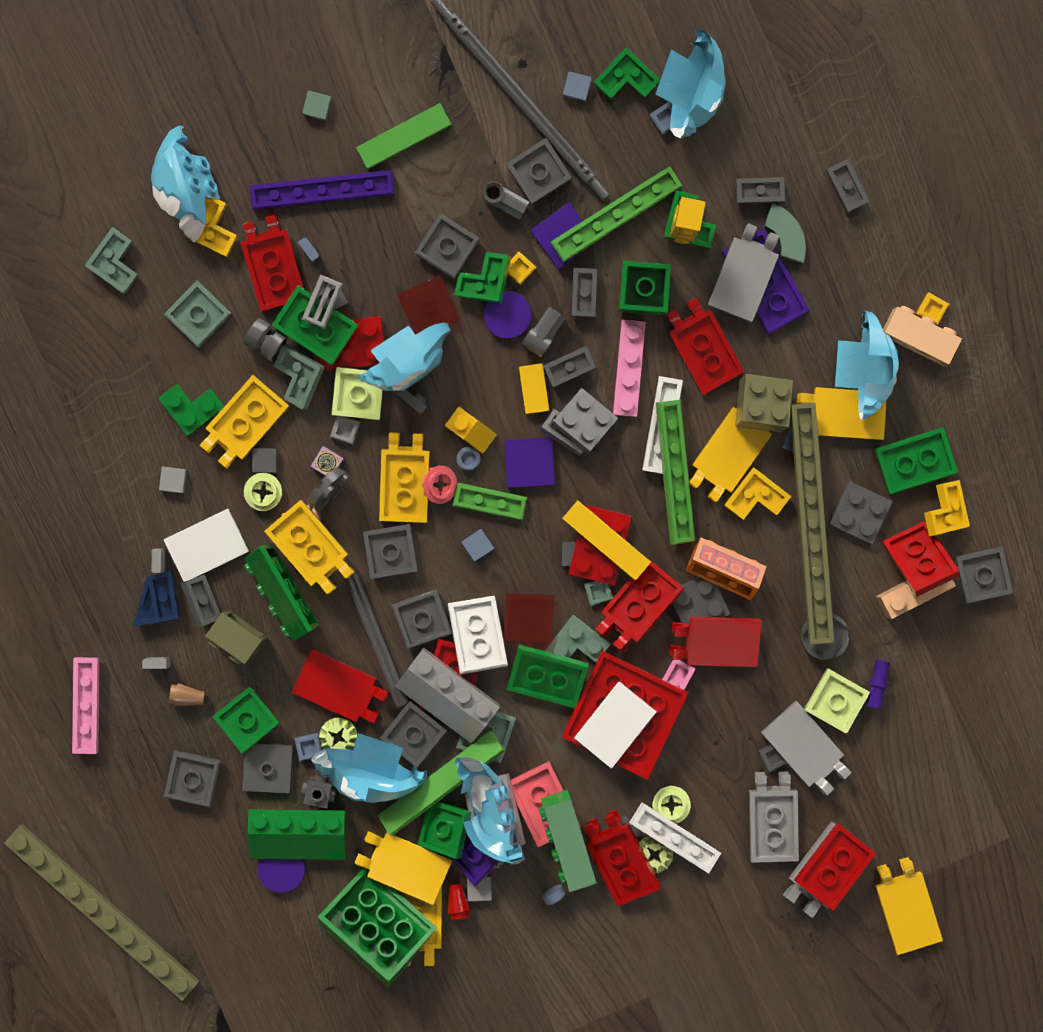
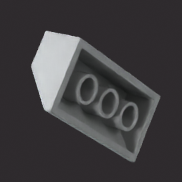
[395,648,500,743]

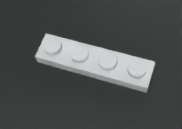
[642,376,683,474]
[629,803,721,873]

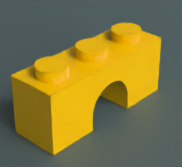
[670,197,706,244]

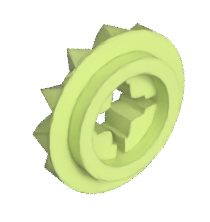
[244,473,283,511]
[319,718,357,750]
[652,785,691,824]
[639,836,673,874]

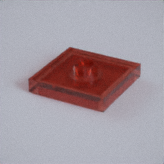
[397,275,460,335]
[504,593,554,643]

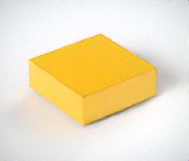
[508,252,536,286]
[916,292,949,325]

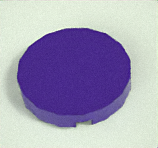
[484,291,531,339]
[258,859,306,893]

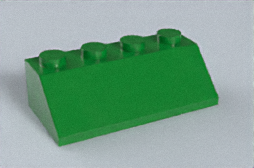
[248,809,347,860]

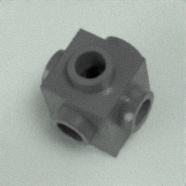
[301,774,337,810]

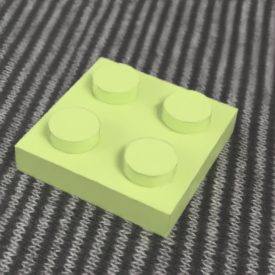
[331,367,382,420]
[804,668,870,734]

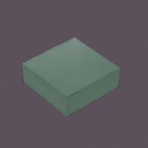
[302,90,332,121]
[584,580,613,606]

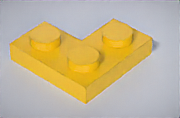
[183,196,238,258]
[724,467,791,520]
[924,480,970,536]

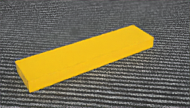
[562,500,651,580]

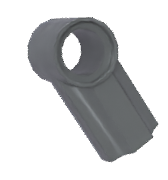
[482,181,530,221]
[521,307,566,358]

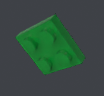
[212,687,280,754]
[418,801,472,859]

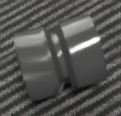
[243,318,288,362]

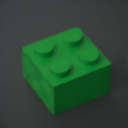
[618,261,671,316]

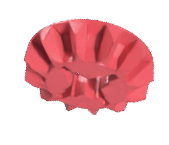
[421,465,457,504]

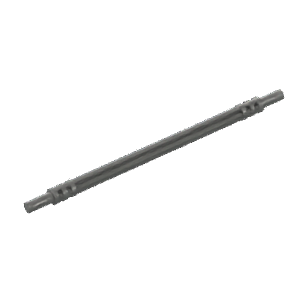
[431,0,610,200]

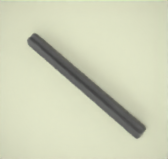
[345,573,409,707]

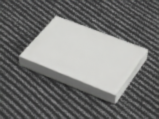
[164,509,249,582]
[448,596,508,675]
[574,682,657,768]

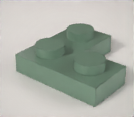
[85,227,139,294]
[274,345,325,410]
[544,614,610,662]

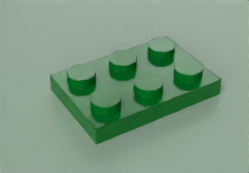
[272,286,359,365]
[874,427,958,494]
[507,644,588,708]

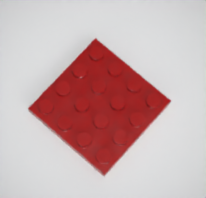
[562,651,689,780]

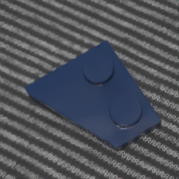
[133,572,180,627]

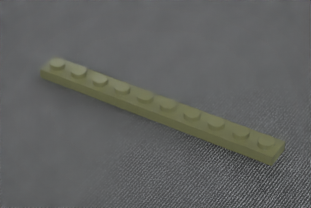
[790,403,834,645]
[4,824,199,1001]

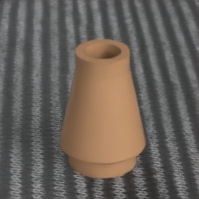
[169,683,204,707]

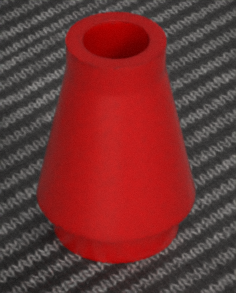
[448,884,471,920]

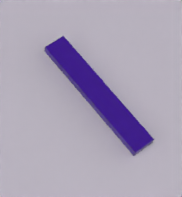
[250,170,394,211]

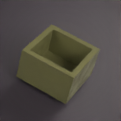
[735,374,793,433]
[205,610,268,664]

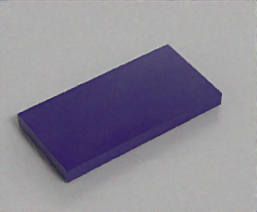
[721,228,810,335]

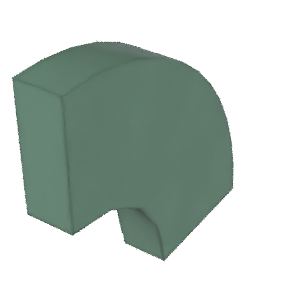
[764,203,806,263]

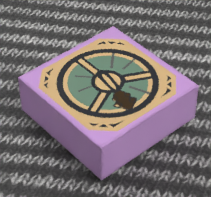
[311,446,344,475]

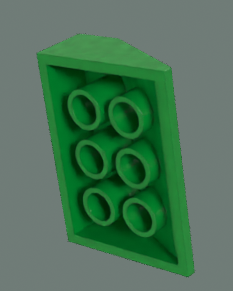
[244,544,320,641]
[317,868,437,988]

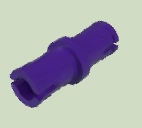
[866,659,891,709]

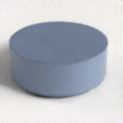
[457,447,481,471]
[542,884,566,906]

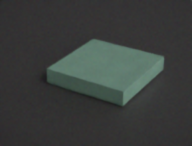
[164,280,232,348]
[456,711,516,763]

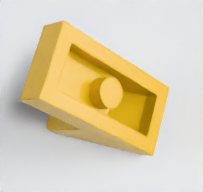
[445,407,497,454]

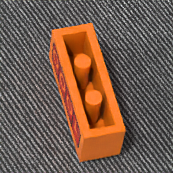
[686,538,766,600]

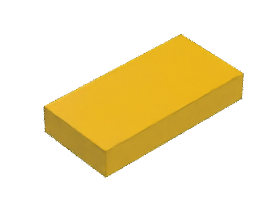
[519,363,549,414]

